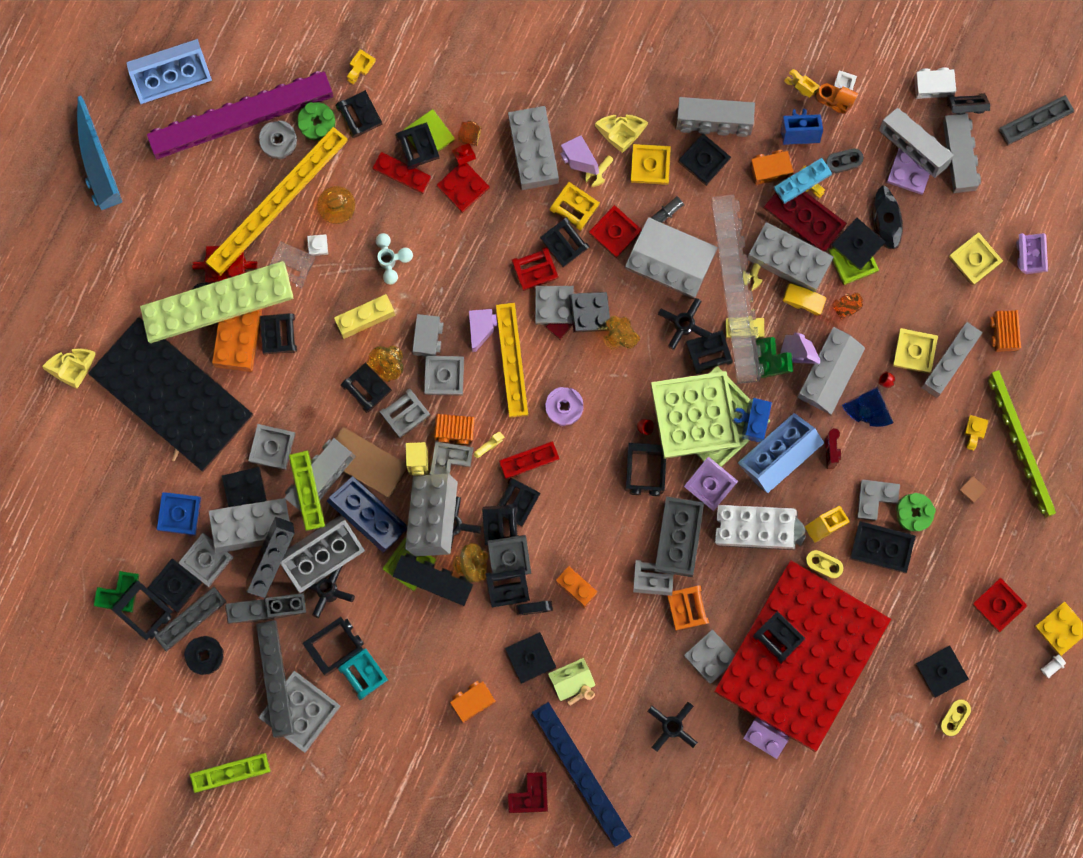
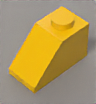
[805,506,850,543]

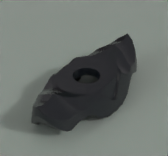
[872,185,903,249]

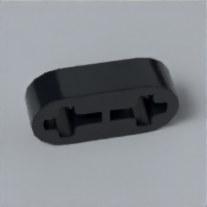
[515,601,553,616]

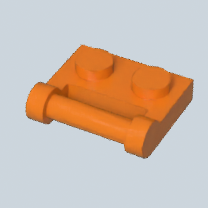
[667,586,709,631]

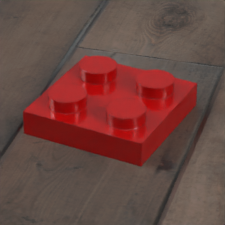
[437,163,490,213]
[589,205,642,258]
[972,578,1028,632]

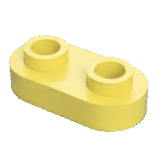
[806,550,843,579]
[940,700,971,736]

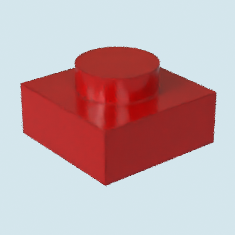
[452,143,476,166]

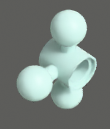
[375,233,413,285]

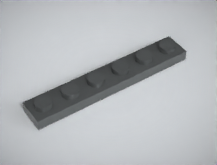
[256,620,294,738]

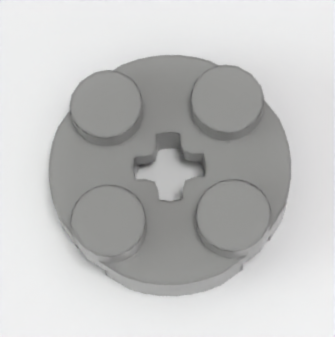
[259,121,297,159]

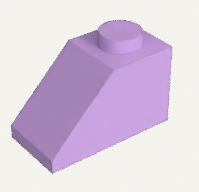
[560,135,599,175]
[469,309,497,352]
[780,333,820,364]

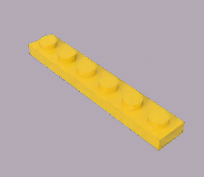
[496,303,528,418]

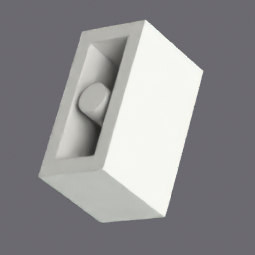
[914,67,956,99]

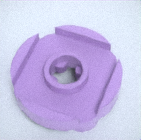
[545,387,583,426]

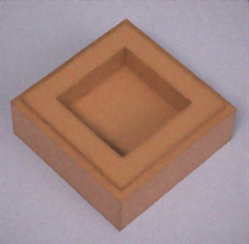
[959,476,987,504]

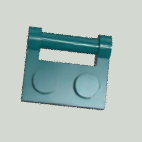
[338,648,388,700]

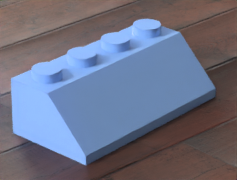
[126,39,212,104]
[738,413,824,493]

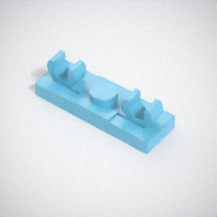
[774,158,832,204]

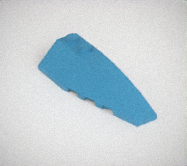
[77,96,123,210]

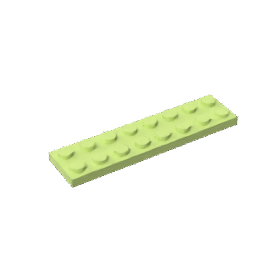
[140,261,294,343]

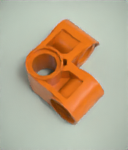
[816,83,858,114]

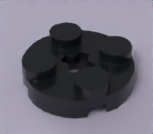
[184,636,224,675]

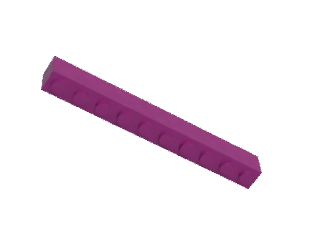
[147,71,334,160]

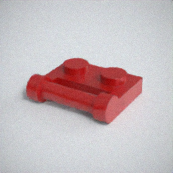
[511,247,559,291]

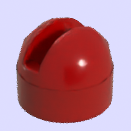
[879,371,895,388]
[637,419,654,435]

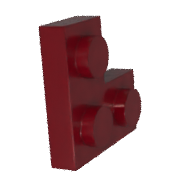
[508,772,548,813]

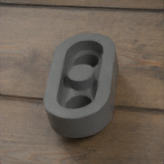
[826,148,864,173]

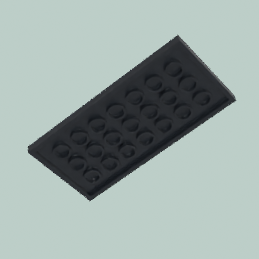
[88,317,253,472]

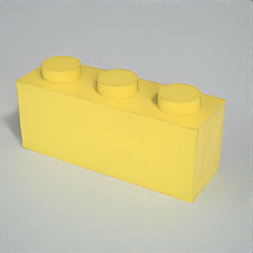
[334,294,395,339]
[406,442,429,476]

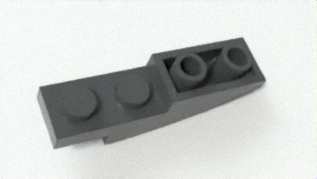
[225,593,306,624]

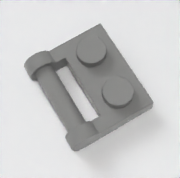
[379,388,430,438]
[633,560,674,596]

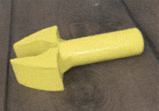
[586,155,613,187]
[742,263,762,291]
[474,432,505,458]

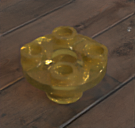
[318,186,356,224]
[603,316,640,350]
[367,345,404,382]
[453,543,488,582]

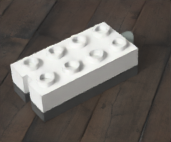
[715,505,806,550]

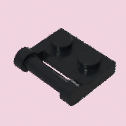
[335,90,383,138]
[947,93,990,115]
[395,122,440,170]
[540,217,590,268]
[260,313,297,355]
[686,330,733,375]
[341,362,392,413]
[497,478,541,527]
[482,504,519,545]
[486,566,530,608]
[752,611,805,664]

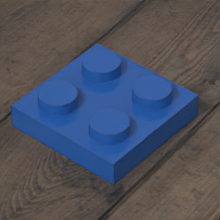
[157,492,201,536]

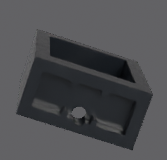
[625,443,666,496]
[110,580,173,641]
[302,617,364,677]

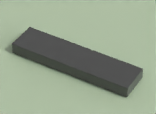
[999,95,1074,146]
[155,587,227,652]

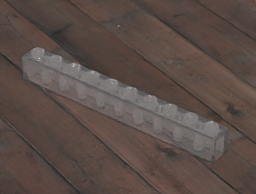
[711,194,764,384]

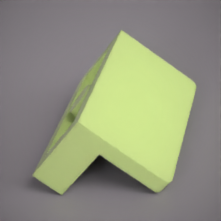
[548,658,595,701]

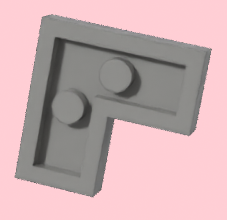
[430,441,474,475]
[857,480,900,521]

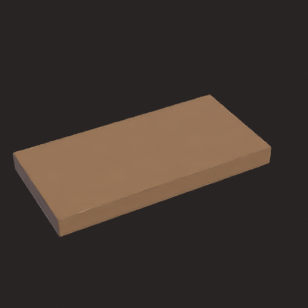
[336,427,407,498]

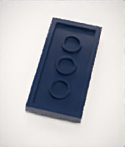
[326,476,408,553]

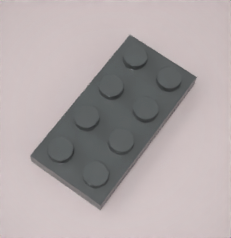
[655,497,704,577]

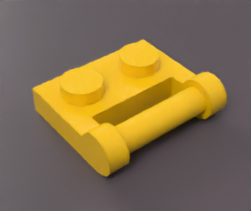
[550,182,600,231]

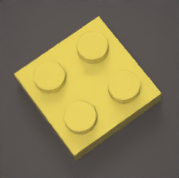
[949,232,1003,286]
[893,328,938,374]

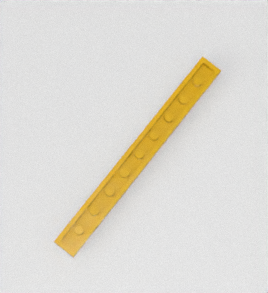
[206,127,348,276]

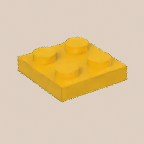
[631,144,671,185]
[1034,602,1083,656]

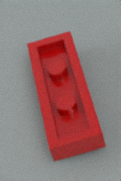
[373,152,432,194]
[499,441,560,479]

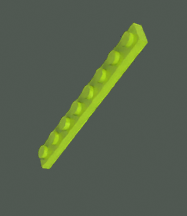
[988,370,1056,518]

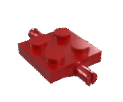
[192,246,258,284]

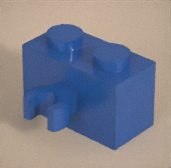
[780,109,823,145]
[732,398,772,442]

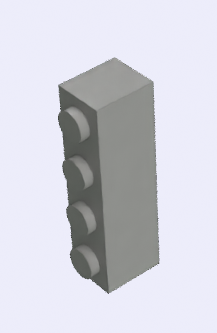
[879,108,954,178]
[943,113,981,193]
[921,322,983,398]

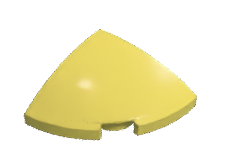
[595,114,648,153]
[42,349,96,389]

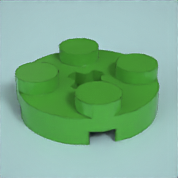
[298,102,336,141]
[896,493,936,532]

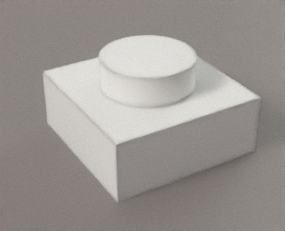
[834,71,857,90]
[307,234,328,256]

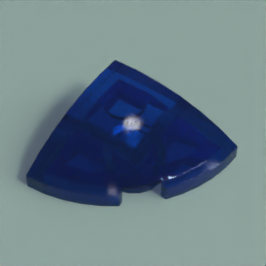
[842,386,894,427]

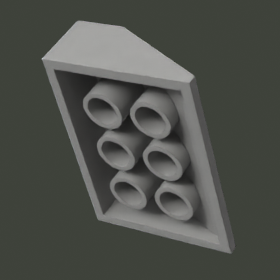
[625,217,718,299]

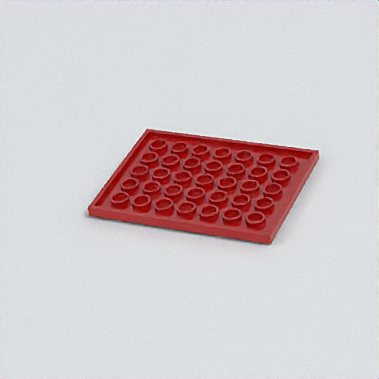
[714,560,891,753]

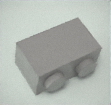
[412,314,444,357]

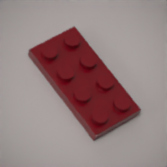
[763,178,847,252]

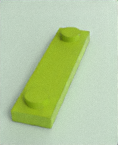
[289,450,325,531]
[190,753,271,793]

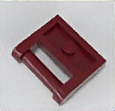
[825,428,841,469]

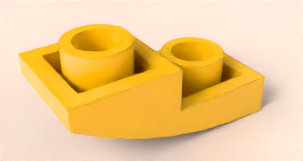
[782,284,826,316]

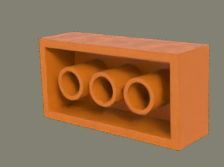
[212,309,262,372]

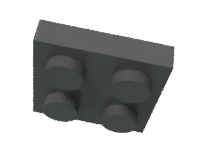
[487,535,531,575]

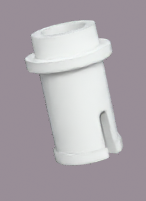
[1040,654,1066,679]

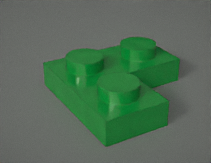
[756,337,793,378]
[94,571,140,613]

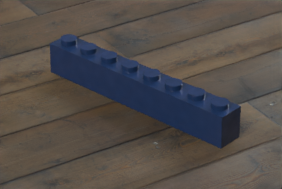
[532,702,632,848]

